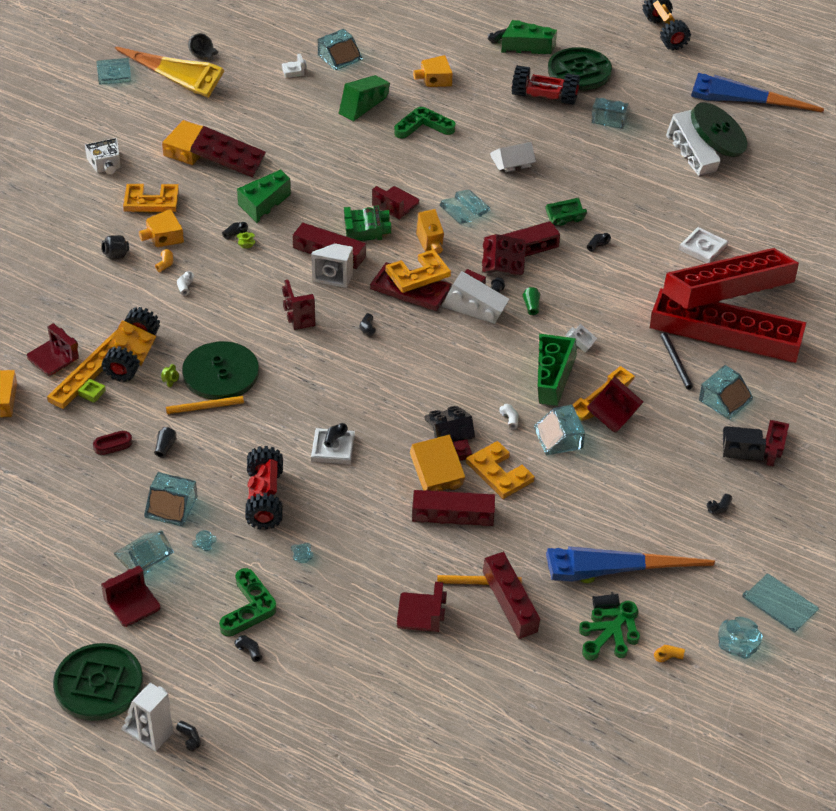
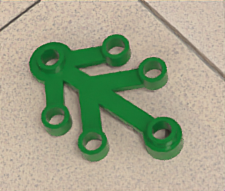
[579,601,640,661]

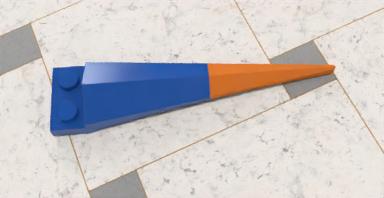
[691,73,824,112]
[546,546,715,582]

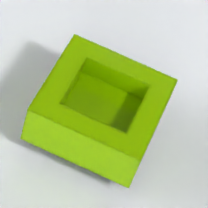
[78,379,106,403]

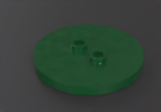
[548,47,612,90]
[691,102,748,157]
[182,341,259,400]
[53,643,143,721]

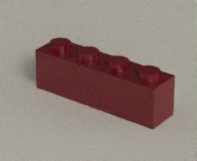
[503,221,560,257]
[293,222,366,269]
[412,490,495,526]
[482,551,541,639]

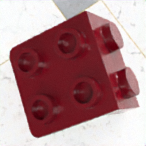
[372,186,419,220]
[482,234,526,276]
[282,279,316,330]
[27,323,79,376]
[587,376,644,433]
[101,565,161,627]
[397,582,447,632]

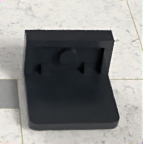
[424,406,475,442]
[723,426,766,461]

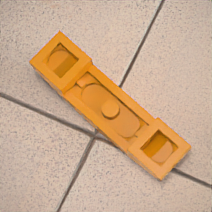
[568,366,635,421]

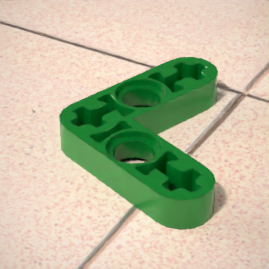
[394,107,456,139]
[219,568,276,637]

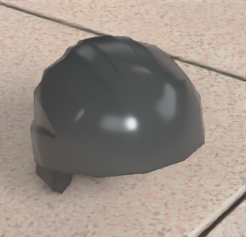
[188,33,219,60]

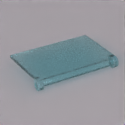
[742,573,819,633]

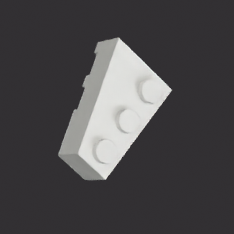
[441,271,509,324]
[121,683,173,752]

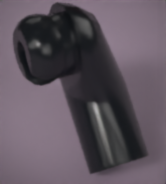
[488,28,507,43]
[222,222,248,239]
[587,233,611,252]
[359,313,376,336]
[324,423,348,447]
[706,494,732,515]
[234,635,263,662]
[176,721,201,751]

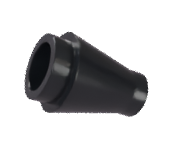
[154,427,177,458]

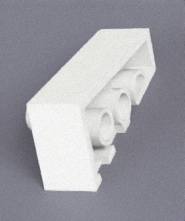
[666,110,720,176]

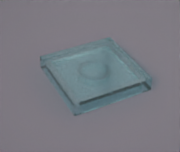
[96,58,131,85]

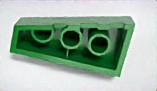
[537,333,577,406]

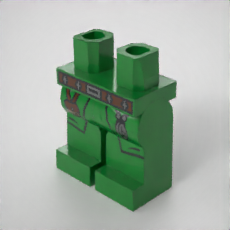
[344,206,392,241]

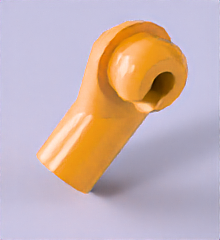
[654,645,685,662]

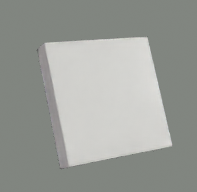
[679,227,728,263]
[311,428,355,465]

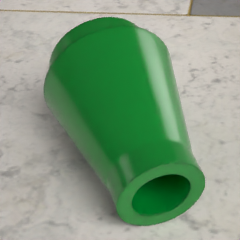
[522,287,541,315]

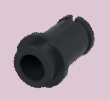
[491,277,505,293]
[592,592,620,609]

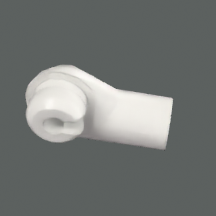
[177,271,194,296]
[499,404,519,430]

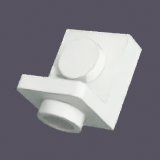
[282,54,307,78]
[565,324,597,353]

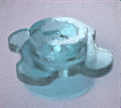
[192,530,217,551]
[291,543,313,563]

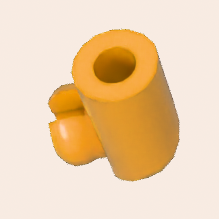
[155,249,173,272]

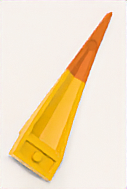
[115,46,225,98]

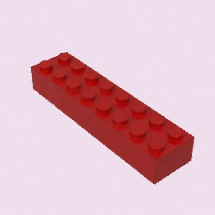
[663,248,799,309]
[649,288,807,363]

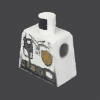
[85,138,121,174]

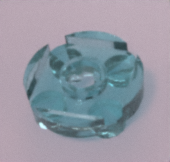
[718,617,762,659]

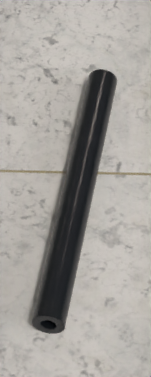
[660,332,693,390]

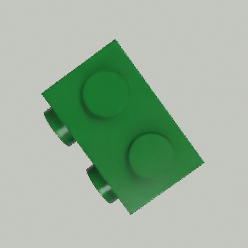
[545,197,587,226]

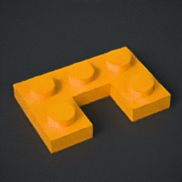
[123,184,179,212]
[385,249,451,293]
[466,441,535,499]

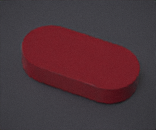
[93,431,132,455]

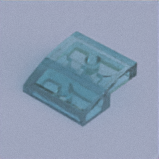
[440,190,490,224]

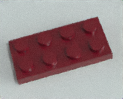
[190,126,266,178]
[370,262,452,311]

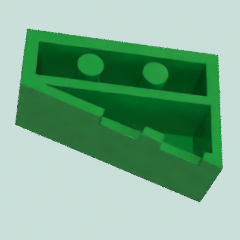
[501,20,557,54]
[338,75,390,122]
[237,169,291,223]

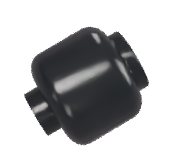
[101,235,129,259]

